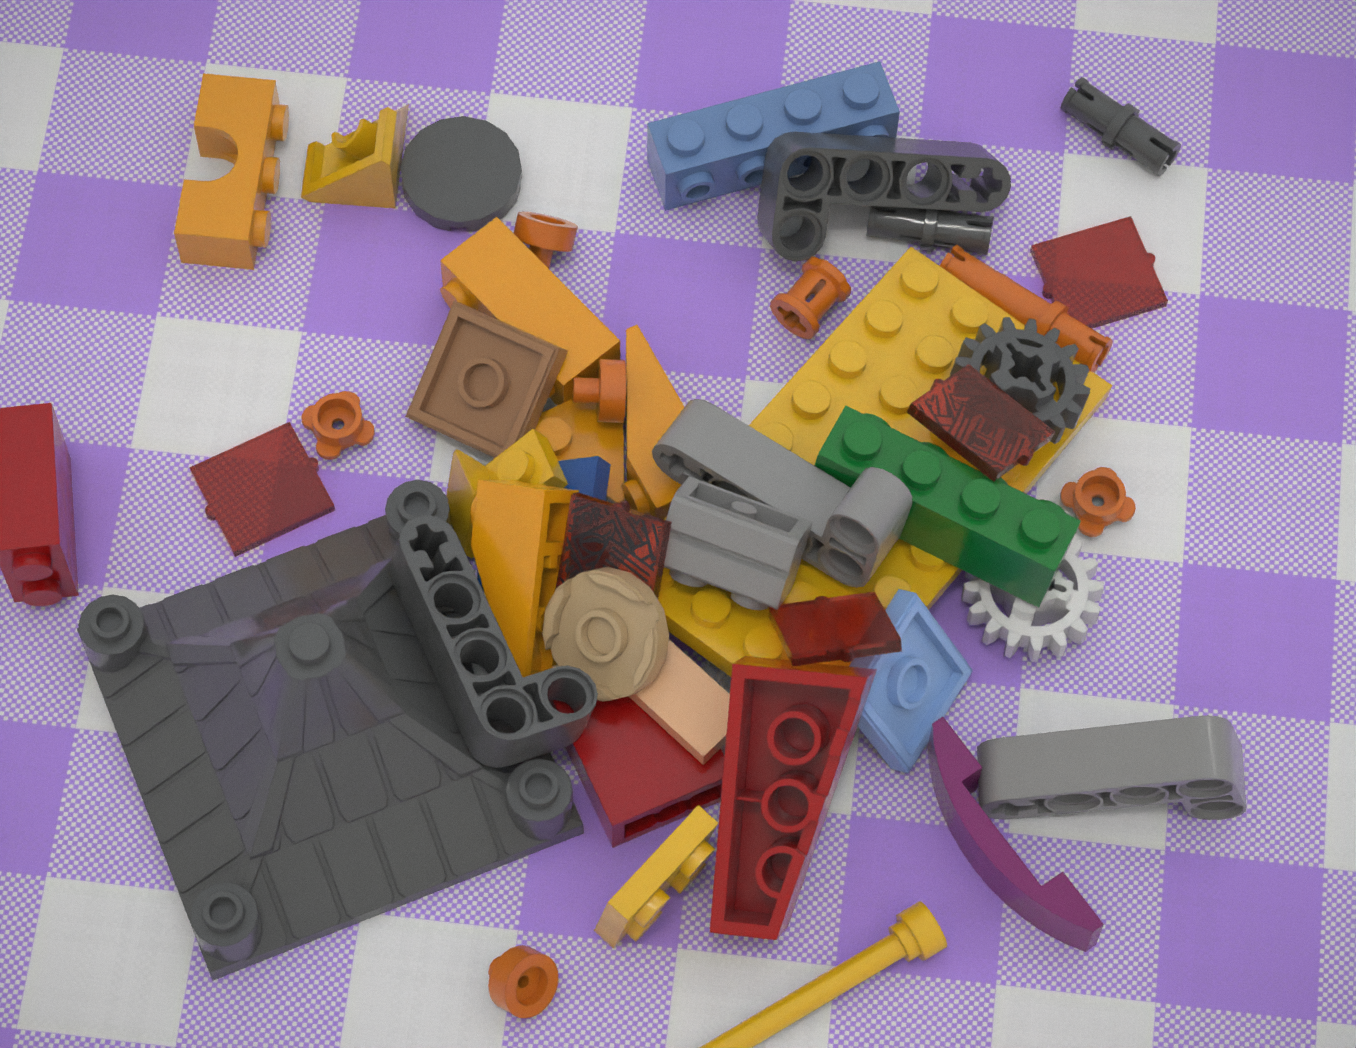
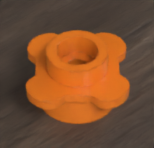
[301,391,375,460]
[1060,467,1136,537]

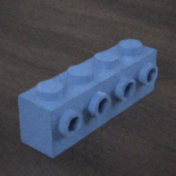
[647,61,900,211]

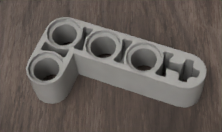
[652,399,912,588]
[977,715,1246,820]

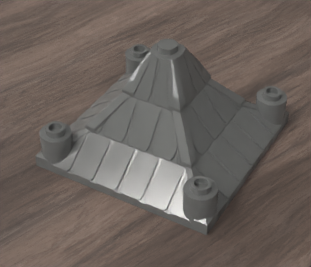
[77,480,584,981]

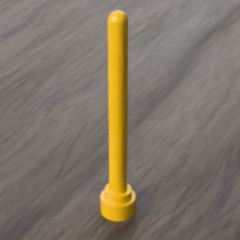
[699,901,947,1048]

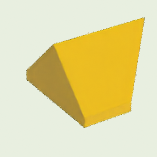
[301,104,409,209]

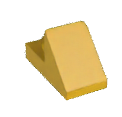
[446,429,568,558]

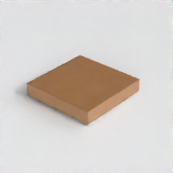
[405,301,568,458]

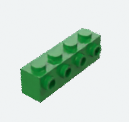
[814,406,1081,608]

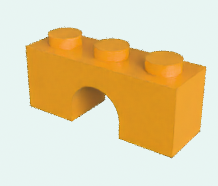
[174,73,289,270]

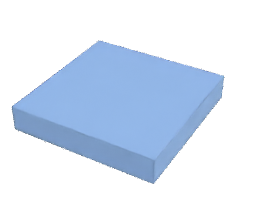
[849,589,973,773]

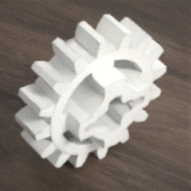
[962,539,1104,662]

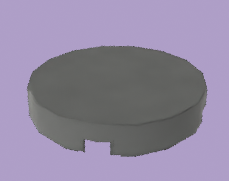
[400,116,522,231]

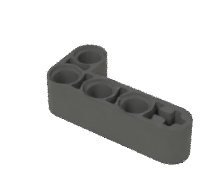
[757,132,1011,262]
[389,515,598,768]

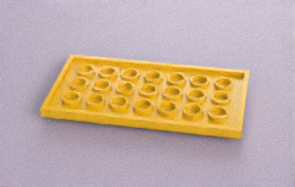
[619,247,1112,677]

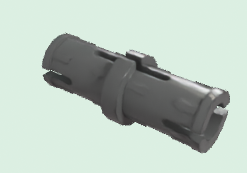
[1060,77,1181,176]
[866,206,994,255]

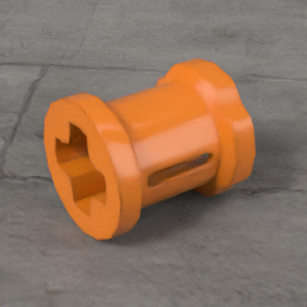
[770,256,851,339]

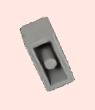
[654,476,812,610]

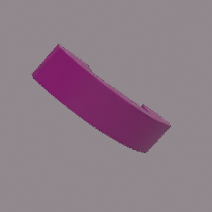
[927,717,1104,952]

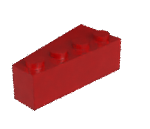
[710,656,877,940]

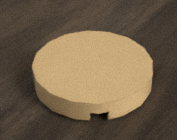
[542,567,669,702]

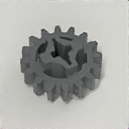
[949,317,1090,450]

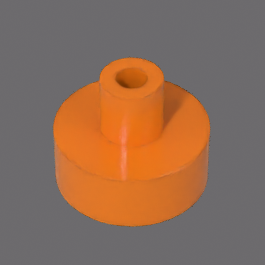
[513,211,578,269]
[572,359,626,423]
[488,945,558,1018]

